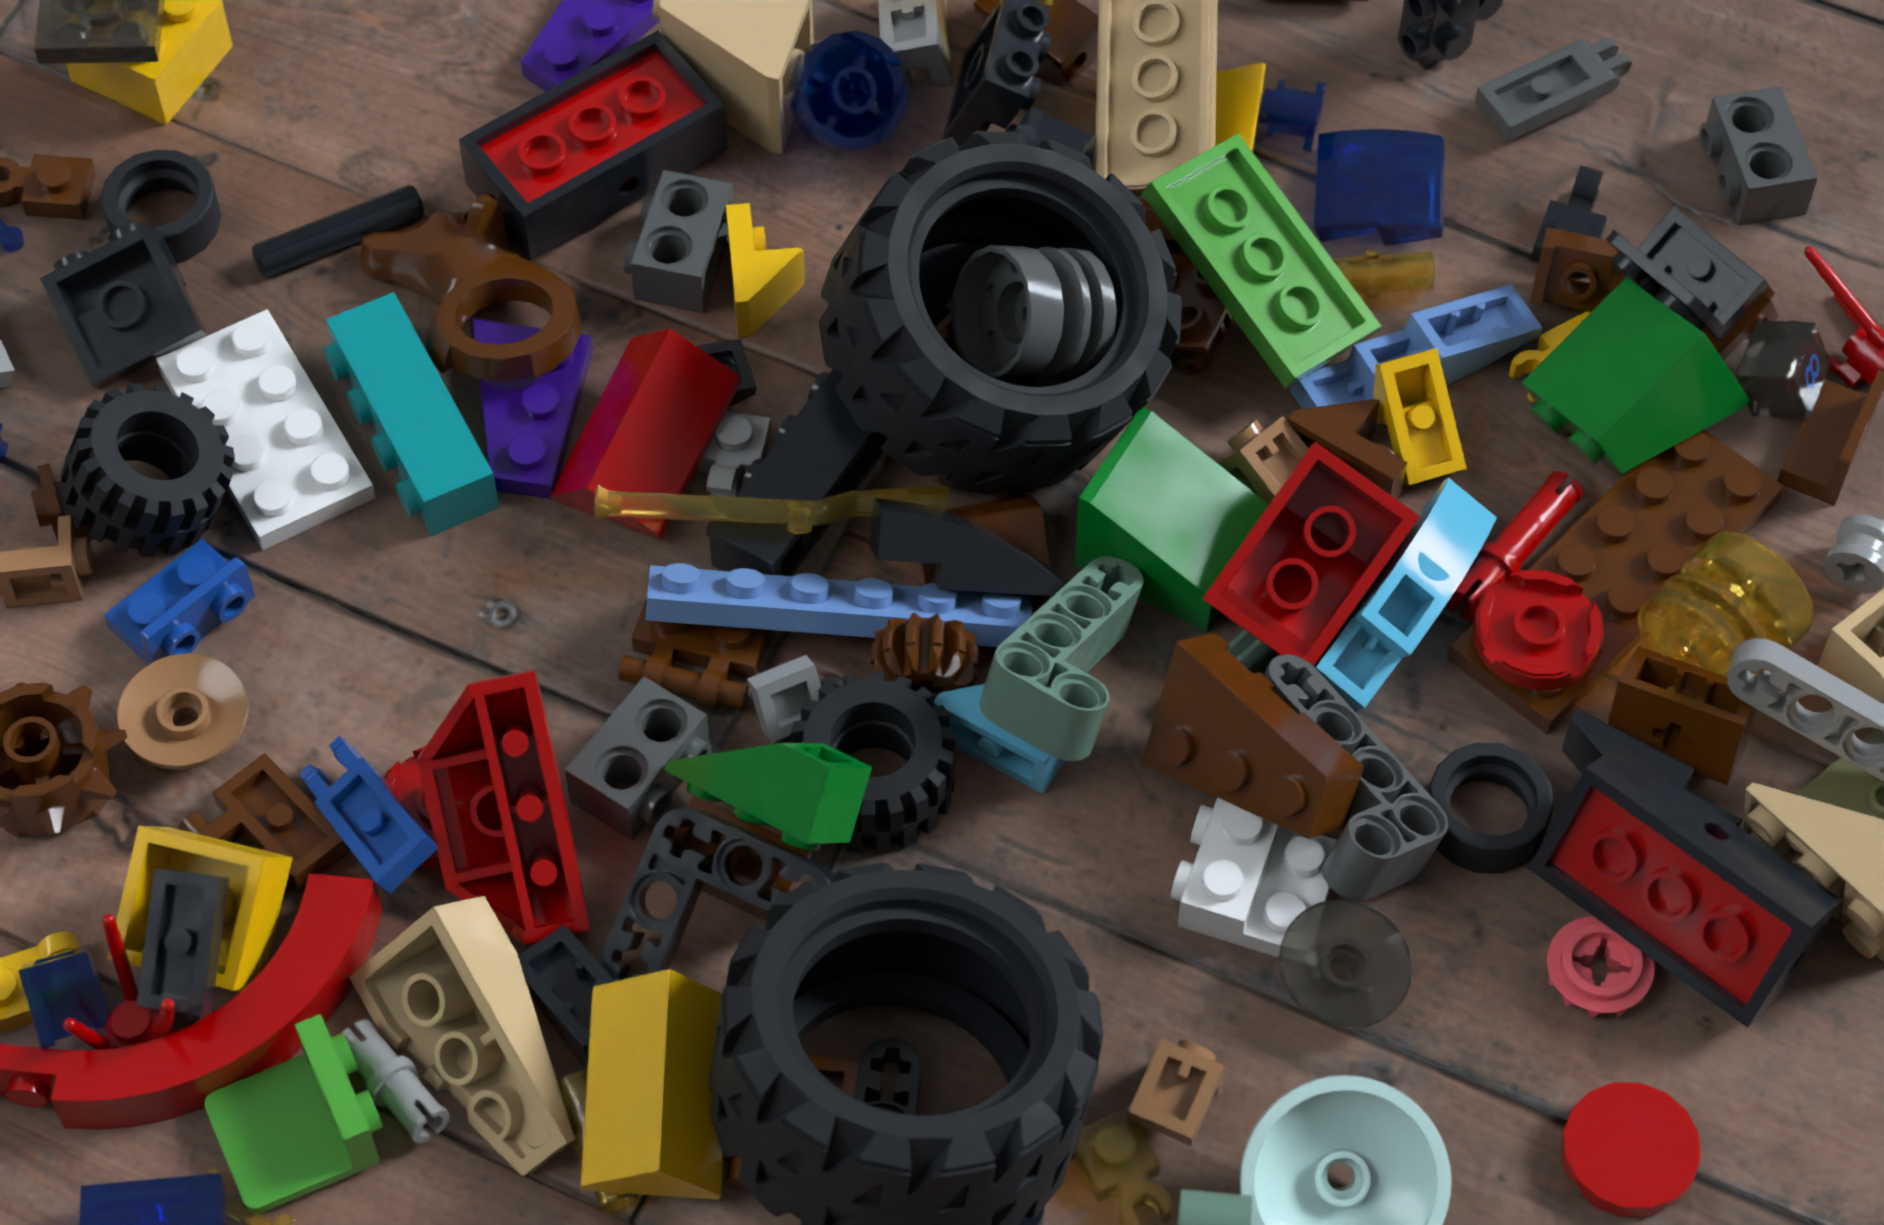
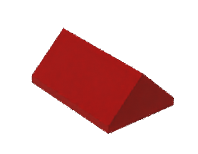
[550,328,742,539]

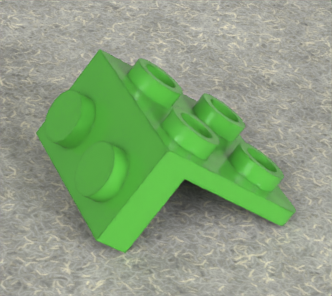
[204,1014,383,1214]

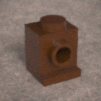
[1530,227,1624,312]

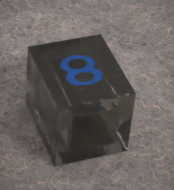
[1735,320,1831,419]

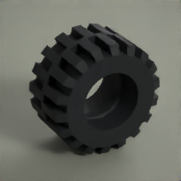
[60,383,235,557]
[791,672,956,853]

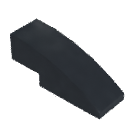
[869,498,1066,596]

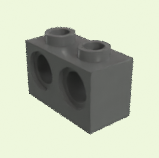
[1699,86,1818,226]
[624,170,734,313]
[565,676,711,841]

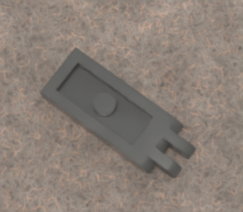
[1475,38,1632,142]

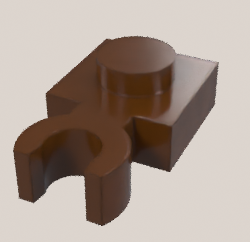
[0,154,96,220]

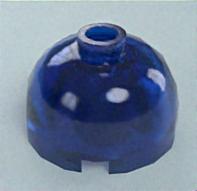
[787,31,910,151]

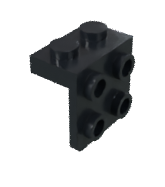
[1606,206,1769,341]

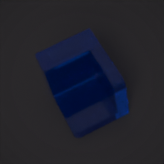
[19,944,110,1049]

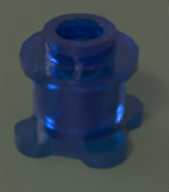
[1258,79,1327,152]

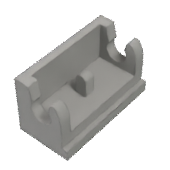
[878,0,952,87]

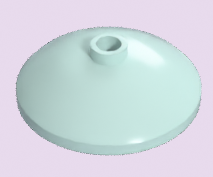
[1239,1075,1451,1225]

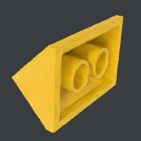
[580,969,723,1200]

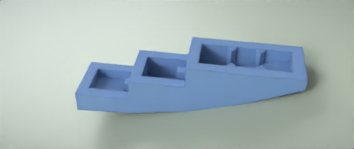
[1290,284,1543,409]

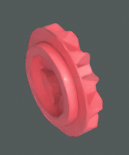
[1545,916,1655,1019]

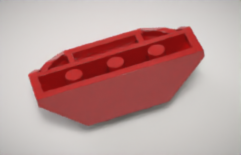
[417,669,591,945]

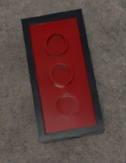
[459,30,728,261]
[1528,743,1842,1028]

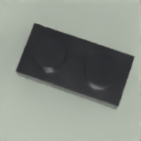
[136,868,230,1015]

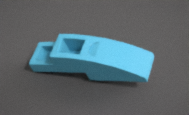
[1314,478,1497,711]

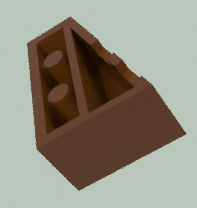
[1142,633,1364,839]

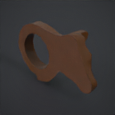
[359,194,581,382]

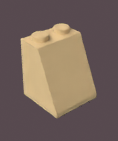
[652,0,815,155]

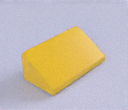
[1215,63,1266,152]

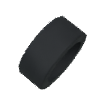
[100,149,221,263]
[1428,743,1554,873]

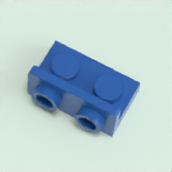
[104,538,255,665]

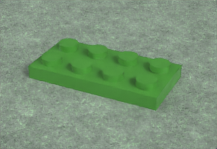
[1141,133,1381,389]

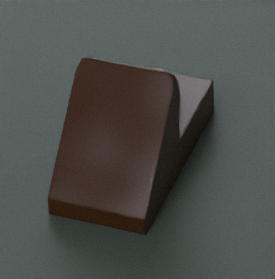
[1288,399,1407,500]

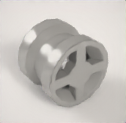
[1824,514,1884,593]

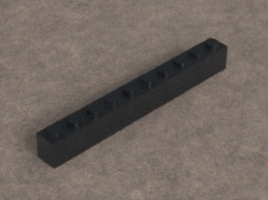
[707,106,1094,576]

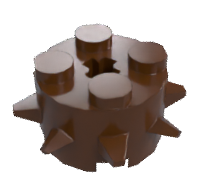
[0,682,128,838]

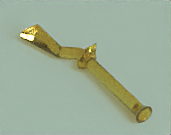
[594,484,948,534]

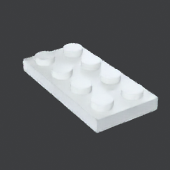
[156,309,376,551]

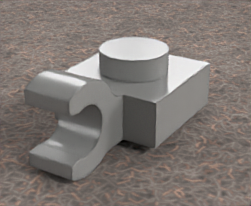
[698,411,771,511]

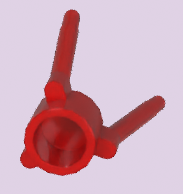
[1763,246,1884,388]
[63,914,175,1050]

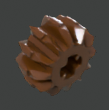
[870,613,979,700]

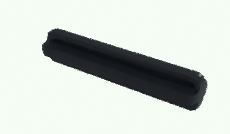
[251,185,424,278]

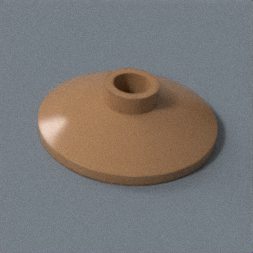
[117,653,249,770]

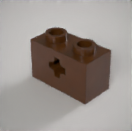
[1608,646,1757,785]

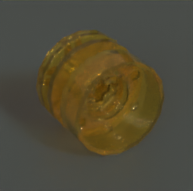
[1637,531,1815,677]

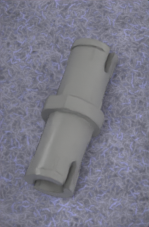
[343,1019,450,1144]

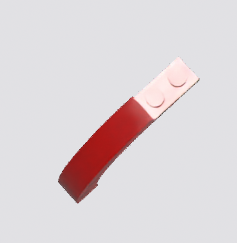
[0,873,383,1130]

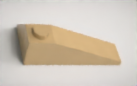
[349,896,575,1177]

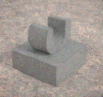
[747,655,821,743]

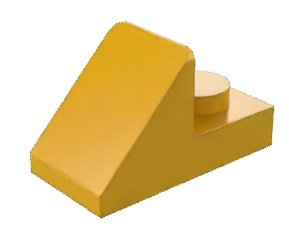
[726,203,805,338]
[1373,348,1467,485]

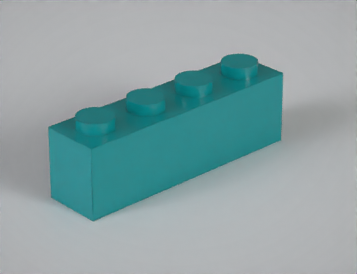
[323,292,499,537]

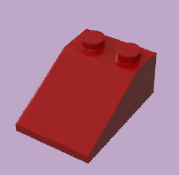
[1202,442,1420,666]

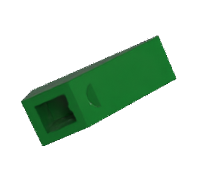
[664,743,872,851]

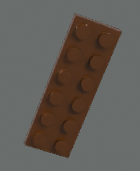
[1447,430,1784,734]

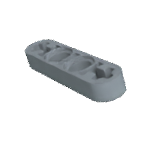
[1727,638,1884,782]

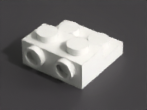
[1170,798,1337,966]

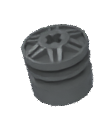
[951,245,1117,379]

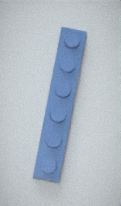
[645,563,1032,647]

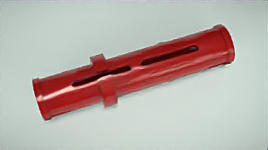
[1446,470,1583,621]

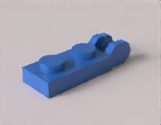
[299,735,439,893]

